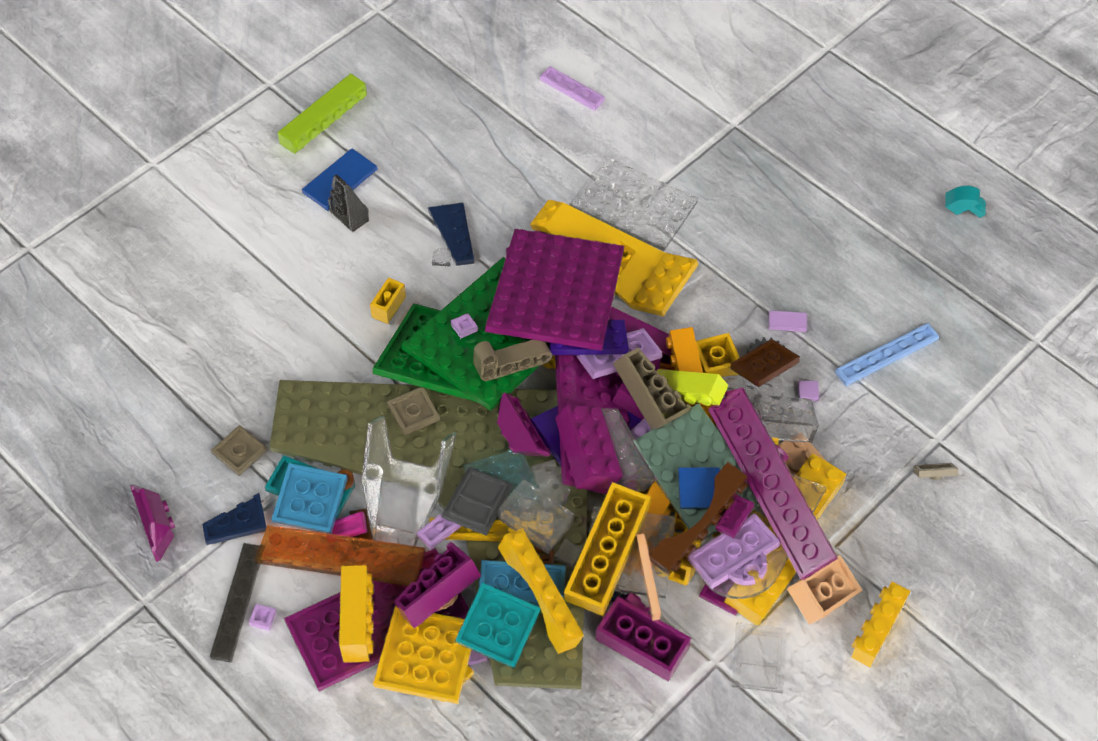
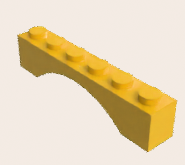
[498,528,584,654]

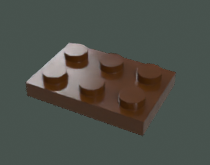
[731,339,800,388]

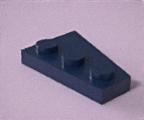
[202,493,267,545]

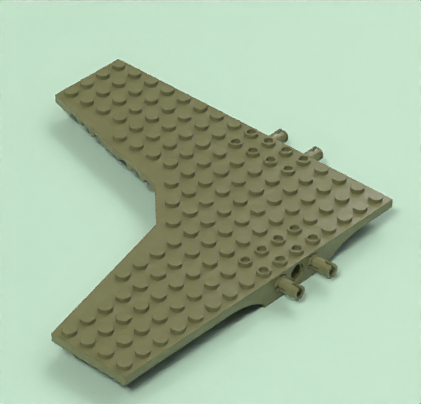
[269,380,599,689]

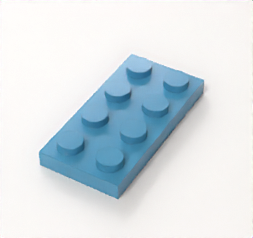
[479,560,566,606]

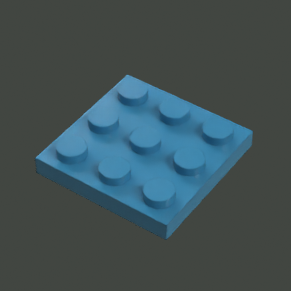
[271,463,348,534]

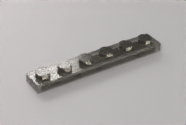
[210,543,265,663]

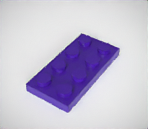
[549,320,629,355]

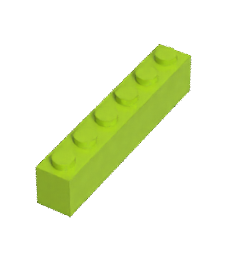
[277,73,367,154]

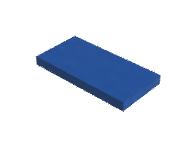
[302,148,378,211]

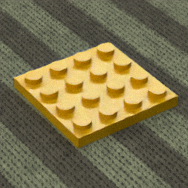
[373,606,472,704]

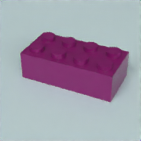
[555,405,623,489]
[595,597,691,682]

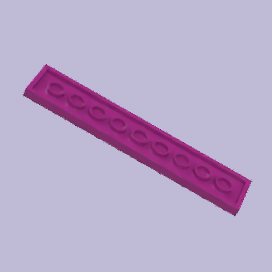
[708,387,838,580]

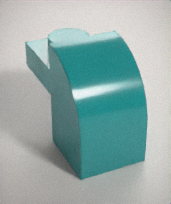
[945,186,986,218]

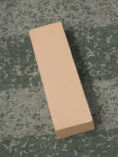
[636,533,661,621]

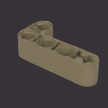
[473,340,552,381]

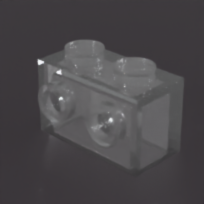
[531,460,571,510]

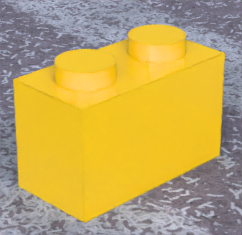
[370,277,406,324]

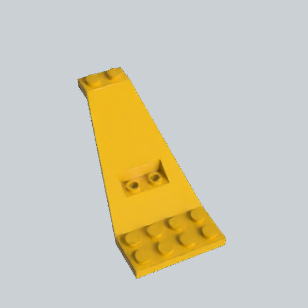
[530,199,699,317]

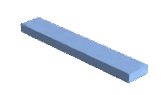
[835,323,939,386]

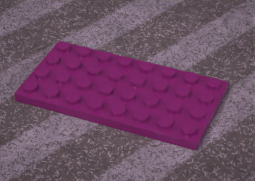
[555,355,637,495]
[284,547,470,692]

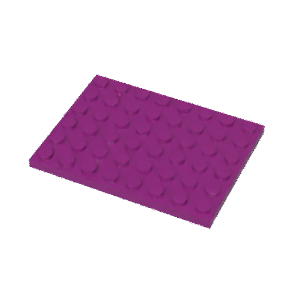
[485,229,624,351]

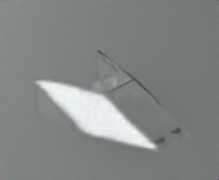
[361,416,457,553]

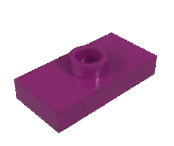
[715,495,754,538]

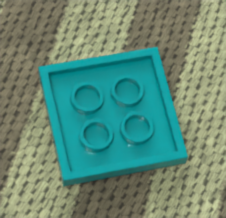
[455,582,541,669]

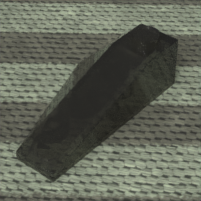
[328,174,369,232]

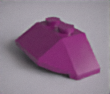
[497,393,551,457]
[130,484,175,562]

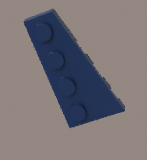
[428,203,474,266]

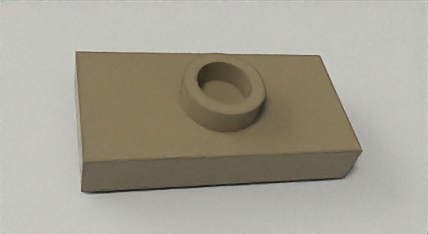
[914,463,958,479]

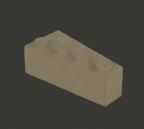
[613,348,691,430]

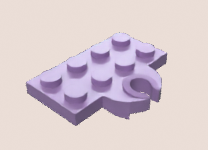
[576,328,662,379]
[687,514,780,589]

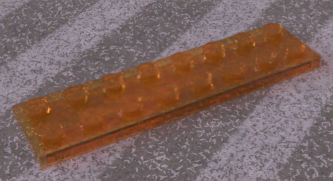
[255,525,426,586]

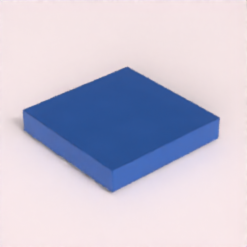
[678,468,720,509]

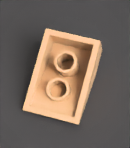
[787,555,863,625]

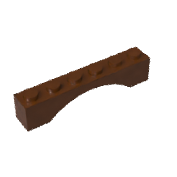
[649,462,748,576]

